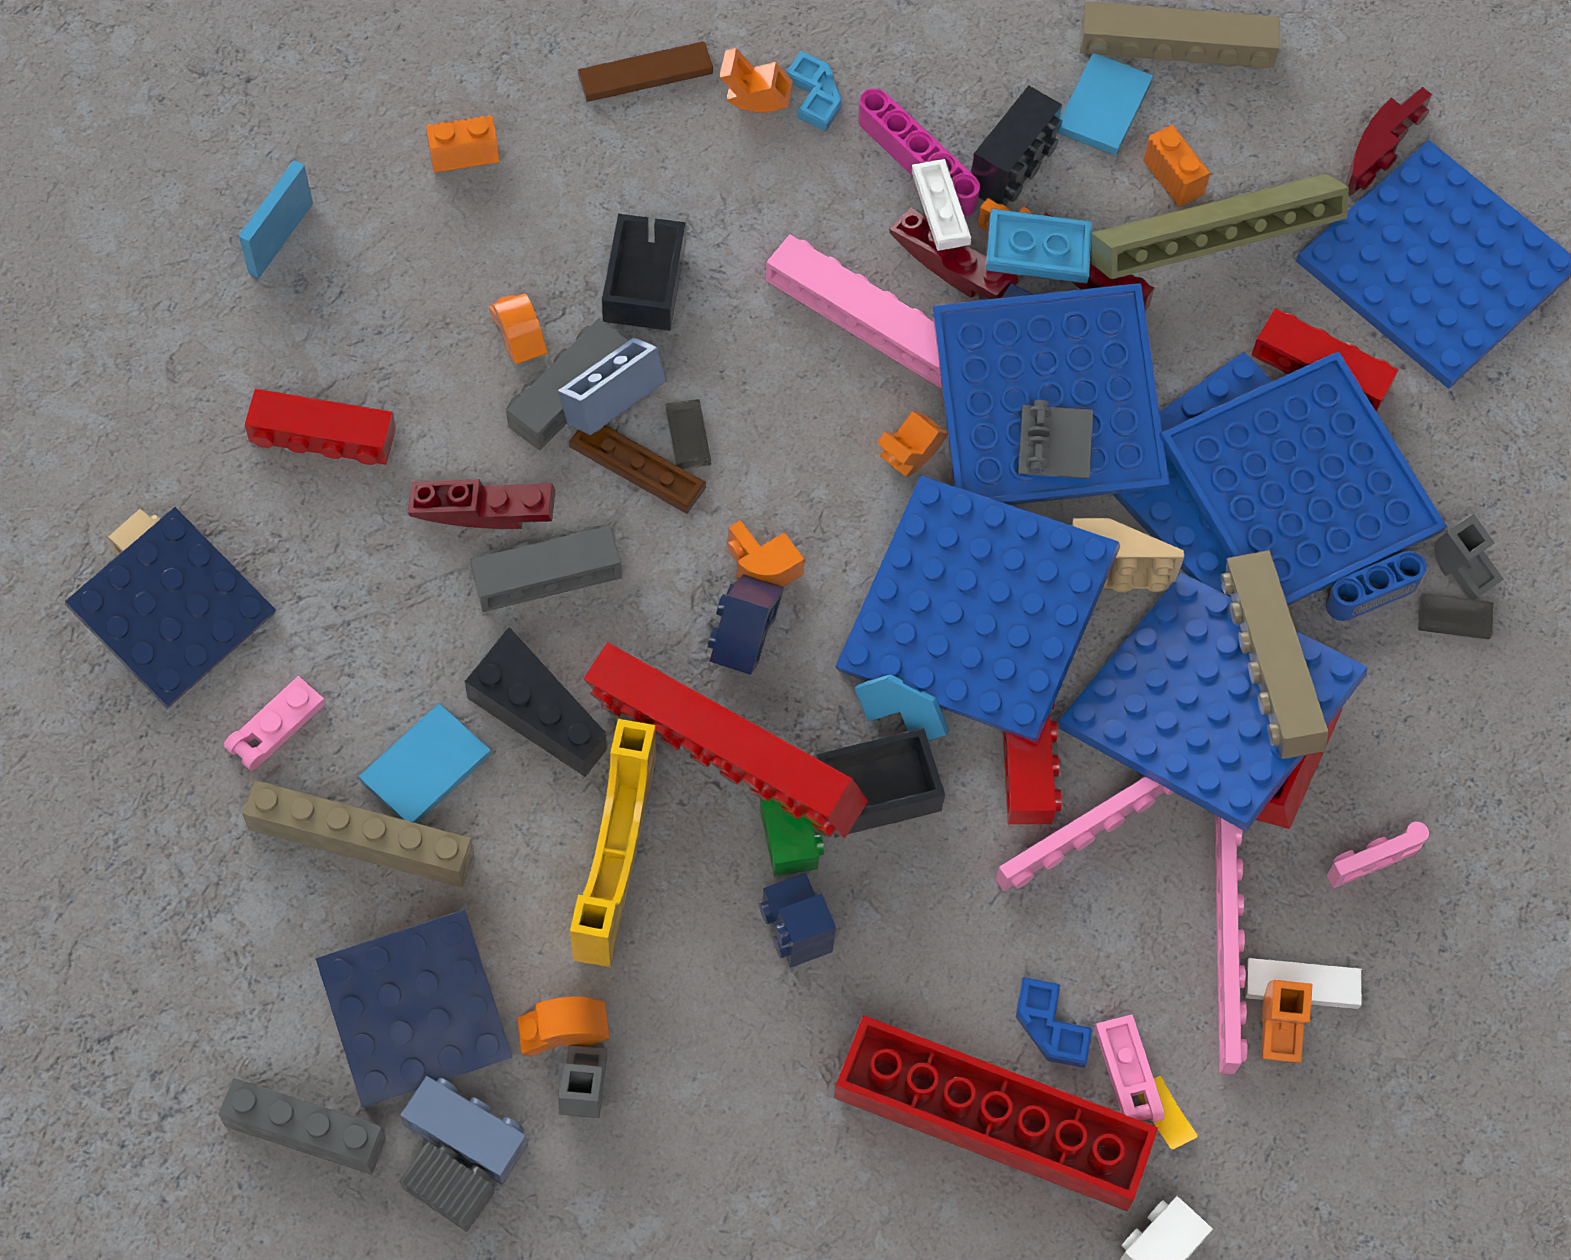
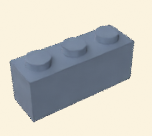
[558,337,666,435]
[400,1076,528,1185]

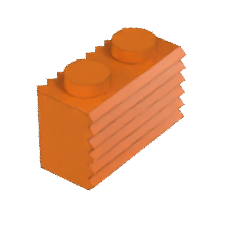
[426,115,500,173]
[1143,125,1211,207]

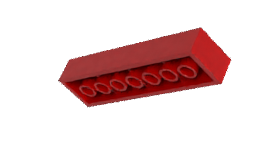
[583,642,868,839]
[833,1015,1158,1211]

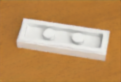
[912,159,971,251]
[1245,958,1361,1009]

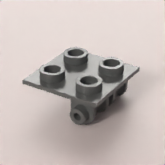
[1018,400,1093,479]

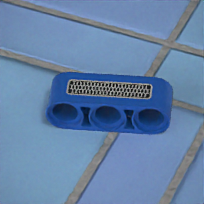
[1326,551,1427,621]

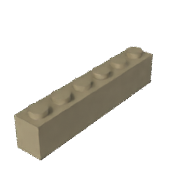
[1080,2,1280,68]
[1221,550,1328,759]
[242,780,474,888]

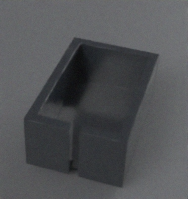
[971,85,1063,206]
[602,213,686,331]
[816,728,945,838]

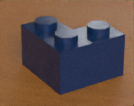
[708,574,784,675]
[759,873,836,968]

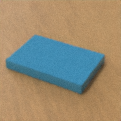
[1058,53,1154,156]
[238,160,313,279]
[985,209,1092,283]
[358,703,491,823]

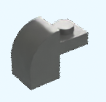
[1435,514,1504,601]
[558,1045,607,1118]

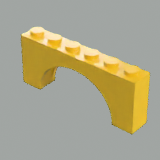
[570,719,656,968]

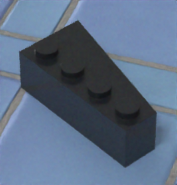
[464,627,607,777]

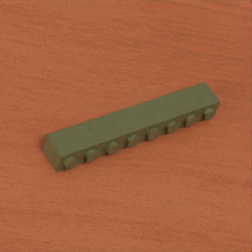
[1091,173,1349,279]

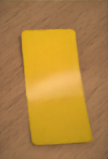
[1138,1076,1198,1149]

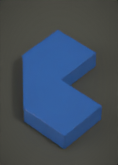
[1016,977,1092,1068]

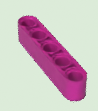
[858,88,980,217]

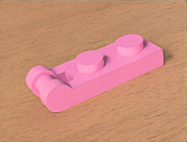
[224,676,325,771]
[1326,822,1429,888]
[1094,1014,1164,1122]

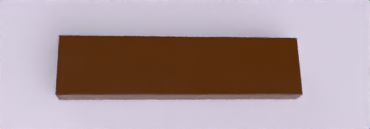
[578,41,713,102]
[569,425,706,514]

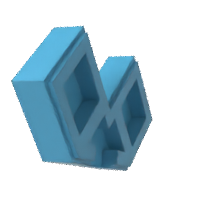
[786,51,842,131]
[854,674,950,740]

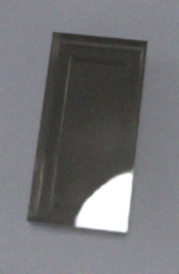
[665,399,711,469]
[1418,593,1493,640]

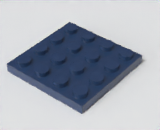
[65,507,276,709]
[315,909,512,1108]

